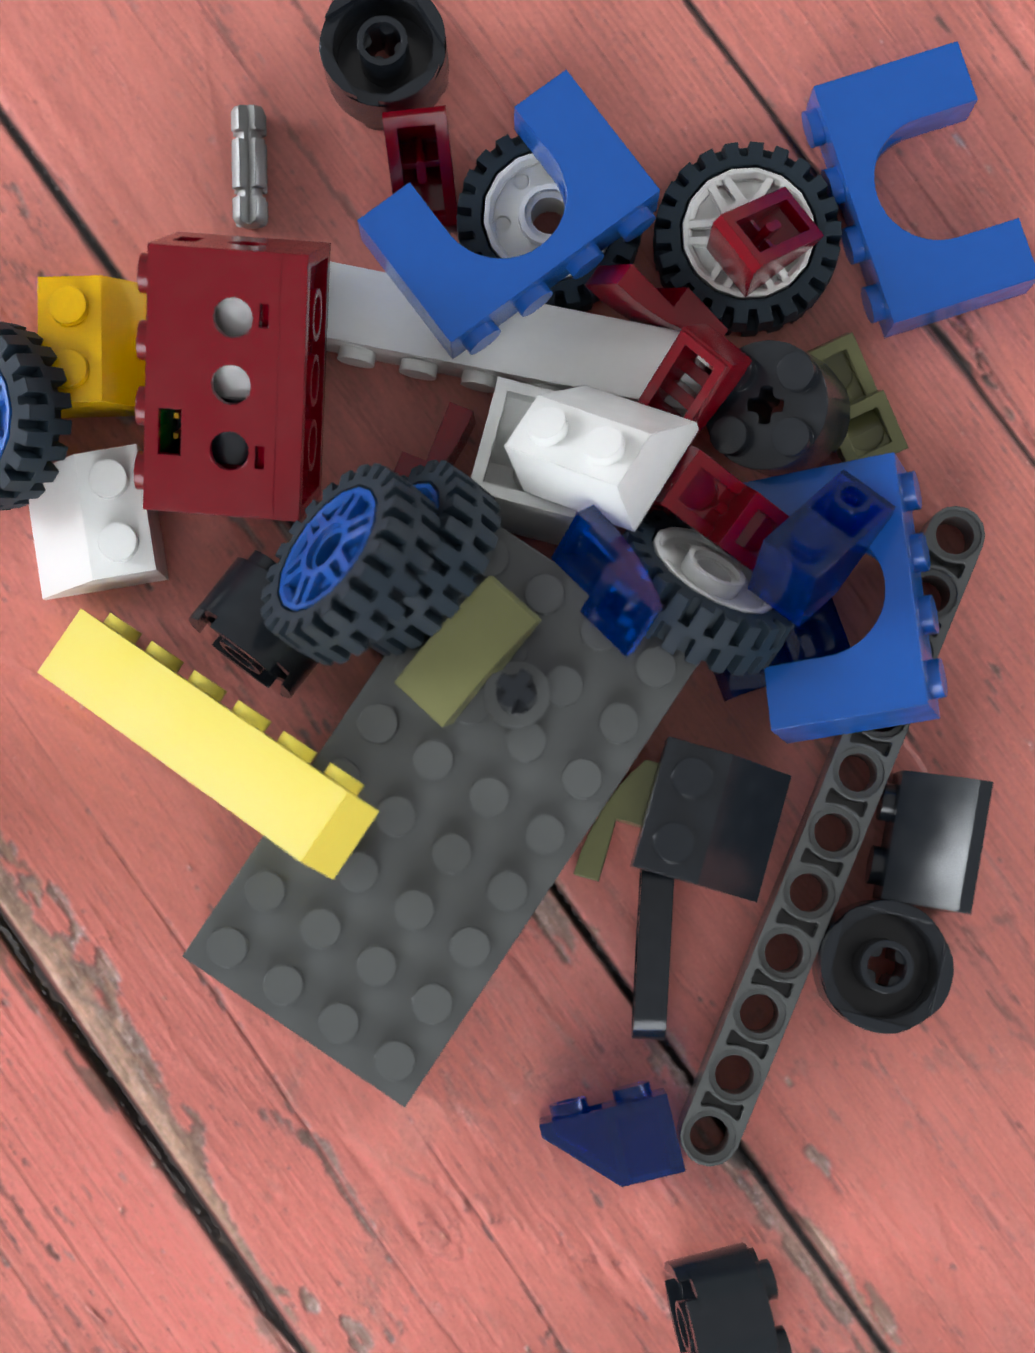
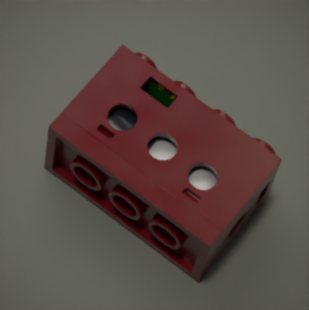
[134,232,331,521]

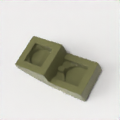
[807,332,908,462]
[394,576,542,728]
[574,759,659,882]

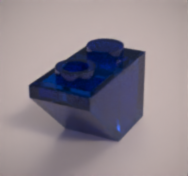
[747,469,896,627]
[539,1081,686,1187]

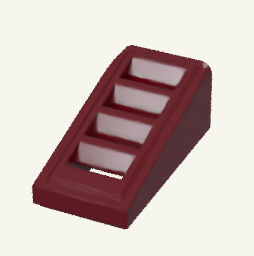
[637,324,752,444]

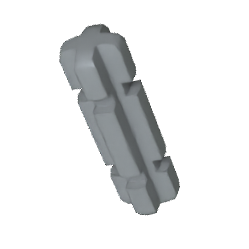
[231,105,268,229]

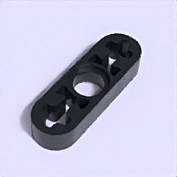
[631,869,674,1040]

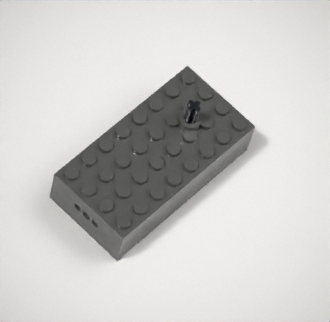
[182,527,697,1107]

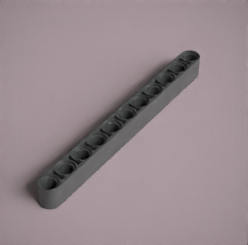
[677,506,985,1167]

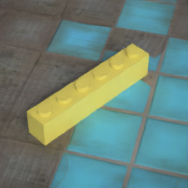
[37,609,379,880]

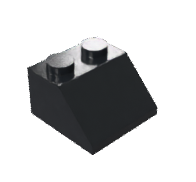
[630,736,792,902]
[865,770,993,914]

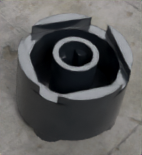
[319,0,449,130]
[706,340,850,477]
[189,550,318,698]
[812,900,954,1034]
[664,1242,792,1353]

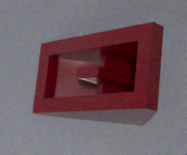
[382,105,457,227]
[706,187,824,298]

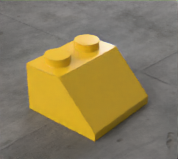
[37,275,147,418]

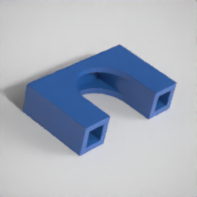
[801,41,1035,338]
[357,70,660,359]
[743,452,948,744]

